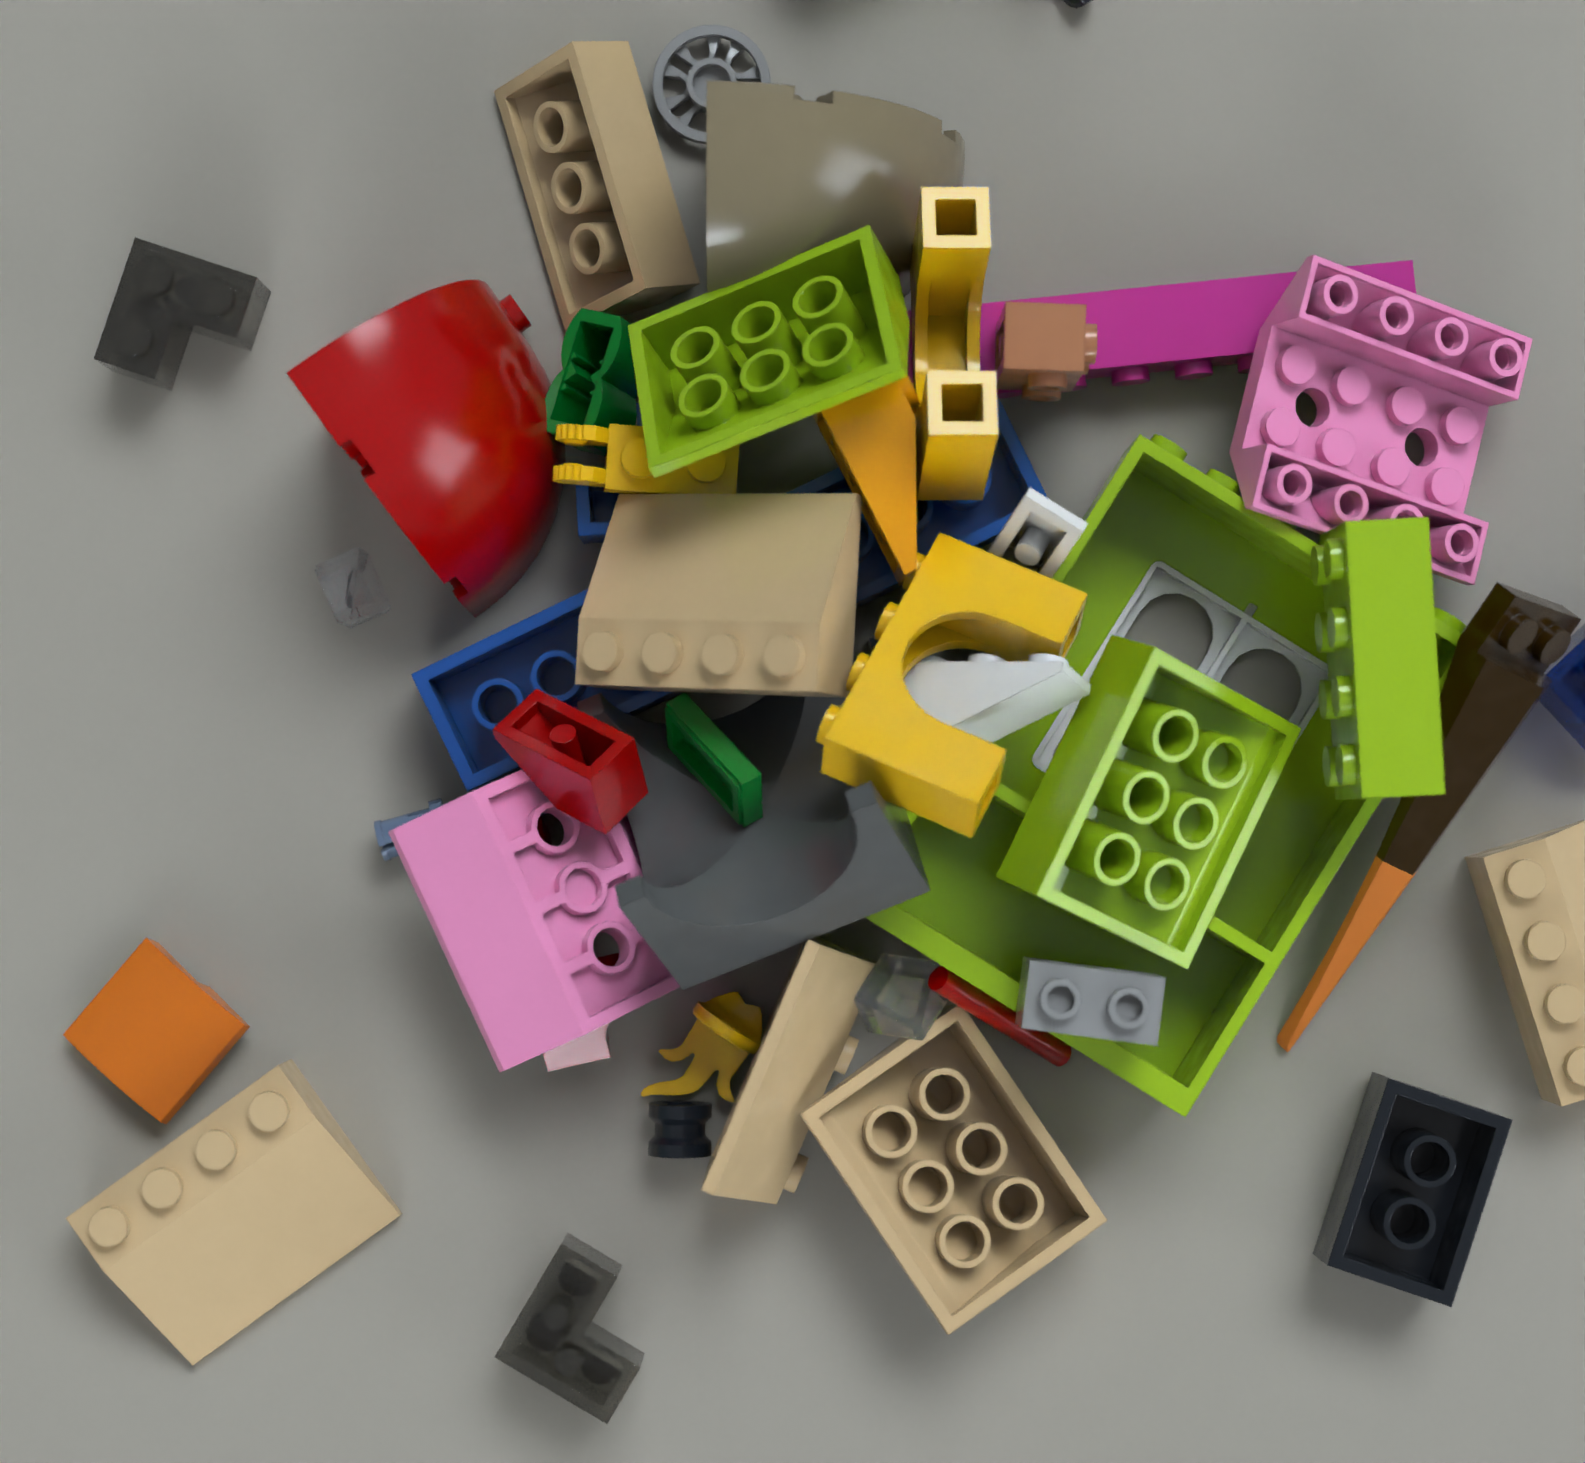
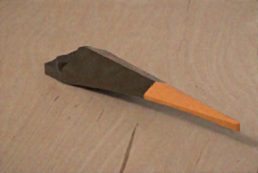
[1277,582,1581,1053]

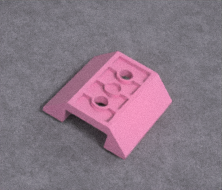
[1229,255,1533,586]
[388,770,680,1072]

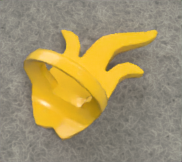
[641,992,762,1103]

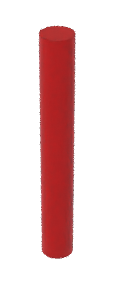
[928,966,1072,1067]

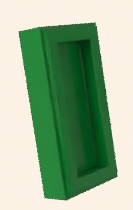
[665,693,763,827]

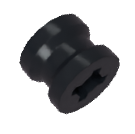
[648,1100,712,1159]

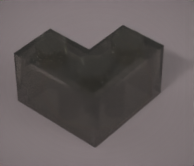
[94,237,271,391]
[495,1232,645,1424]

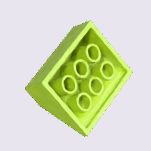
[628,225,910,478]
[996,634,1302,969]

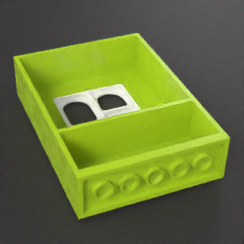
[865,434,1466,1118]

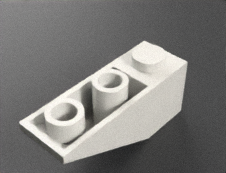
[904,653,1091,743]

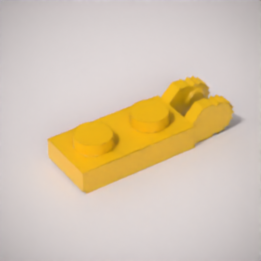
[553,424,739,494]

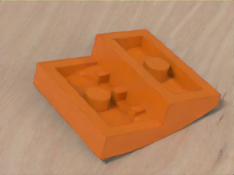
[63,938,250,1124]

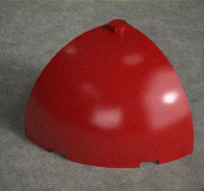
[286,279,566,618]

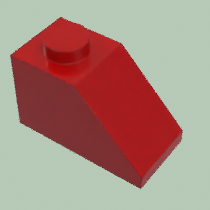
[492,688,649,835]

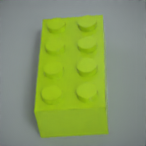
[1311,517,1445,800]

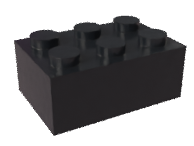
[1313,1072,1513,1307]

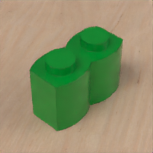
[545,308,638,457]

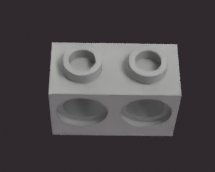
[1015,957,1166,1046]

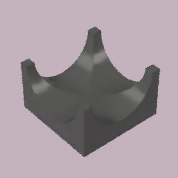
[577,662,931,990]

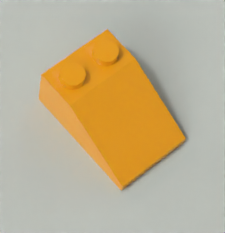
[812,375,920,586]

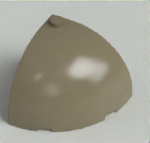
[706,80,965,297]

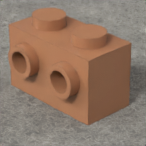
[994,302,1097,402]

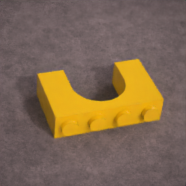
[910,187,998,500]
[816,532,1088,838]

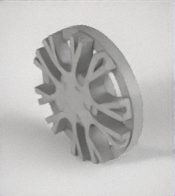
[653,25,771,144]

